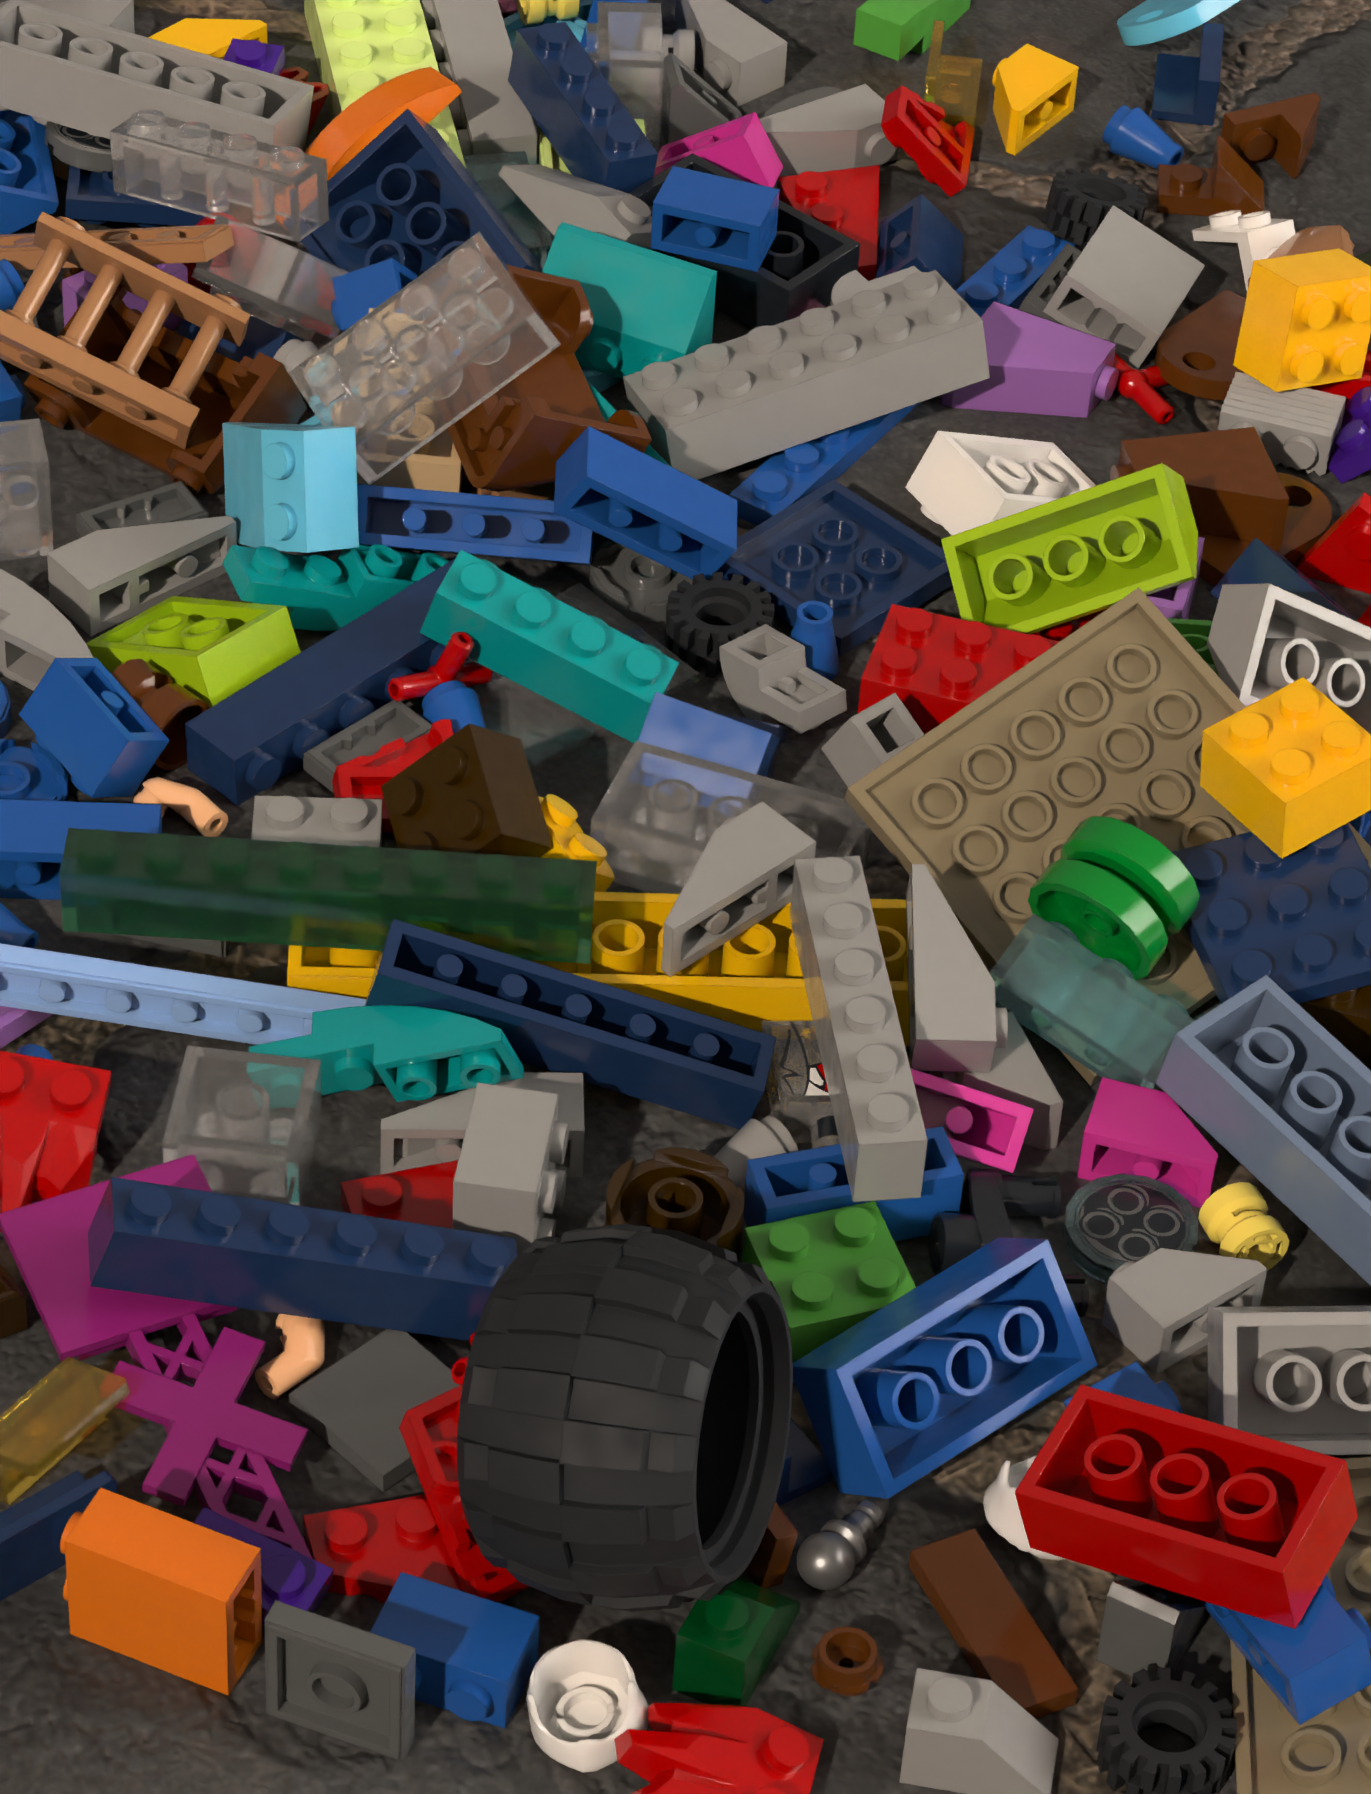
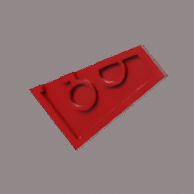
[399,1385,530,1603]

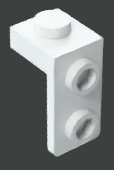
[1192,210,1295,291]

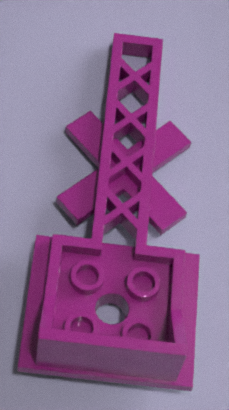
[0,1154,313,1559]

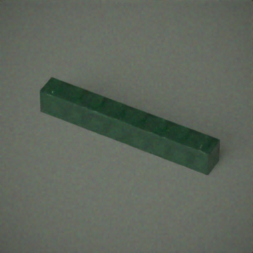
[60,828,597,964]

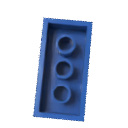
[793,1237,1098,1499]

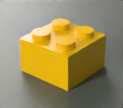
[1233,248,1371,392]
[1200,677,1371,859]

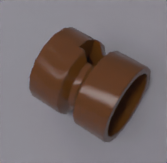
[111,659,210,770]

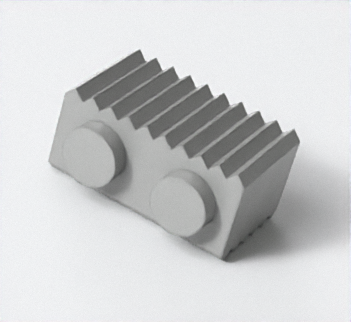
[1218,372,1346,476]

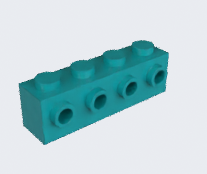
[419,550,679,745]

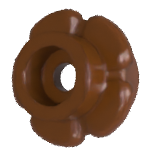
[811,1626,884,1697]

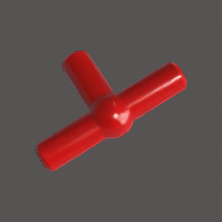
[1113,352,1174,425]
[388,632,492,702]

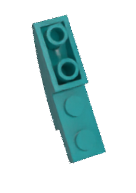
[222,544,449,631]
[248,1005,524,1105]

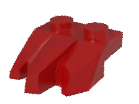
[0,1051,111,1232]
[614,1703,824,1794]

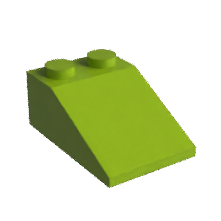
[86,596,301,708]

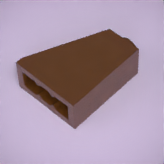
[1110,427,1289,545]

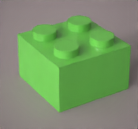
[742,1201,916,1382]

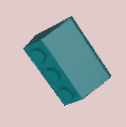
[542,222,717,380]

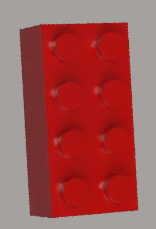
[858,604,1060,735]
[1015,1384,1358,1629]

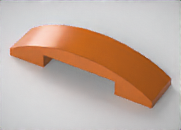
[273,67,462,231]

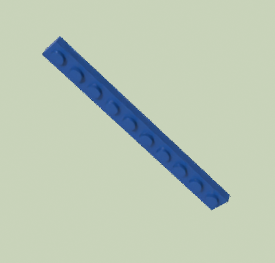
[729,225,1075,526]

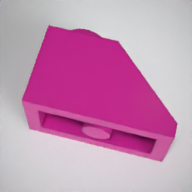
[653,112,783,188]
[910,1068,1034,1173]
[1077,1077,1218,1208]

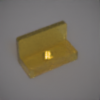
[924,20,983,127]
[0,1357,130,1505]

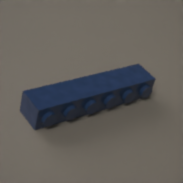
[185,559,471,806]
[365,919,776,1130]
[88,1177,518,1341]

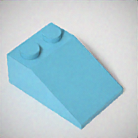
[222,422,359,553]

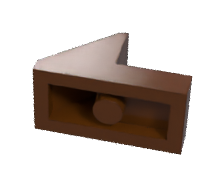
[1221,92,1321,179]
[1156,135,1265,216]

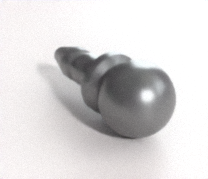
[797,1497,889,1590]

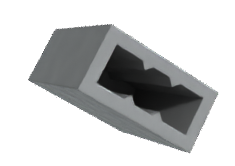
[1043,205,1205,369]

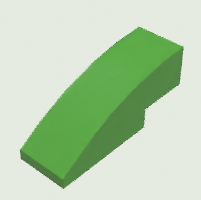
[853,0,971,61]

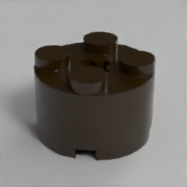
[605,1147,745,1262]

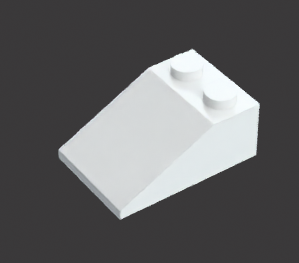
[905,431,1096,535]

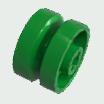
[1028,816,1200,981]

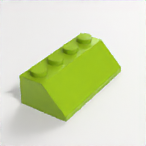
[941,463,1198,634]

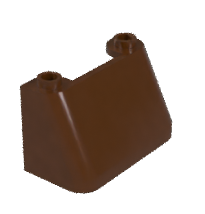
[415,255,652,492]
[24,284,308,496]

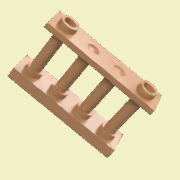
[0,211,251,449]

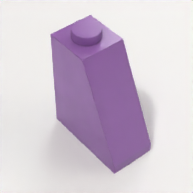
[941,301,1119,418]

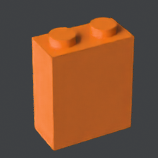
[60,1487,263,1696]

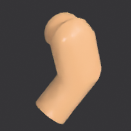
[133,777,228,839]
[255,1314,325,1400]

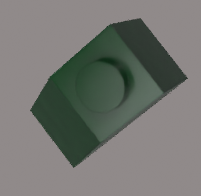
[672,1578,801,1707]

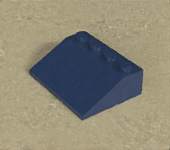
[286,108,543,314]

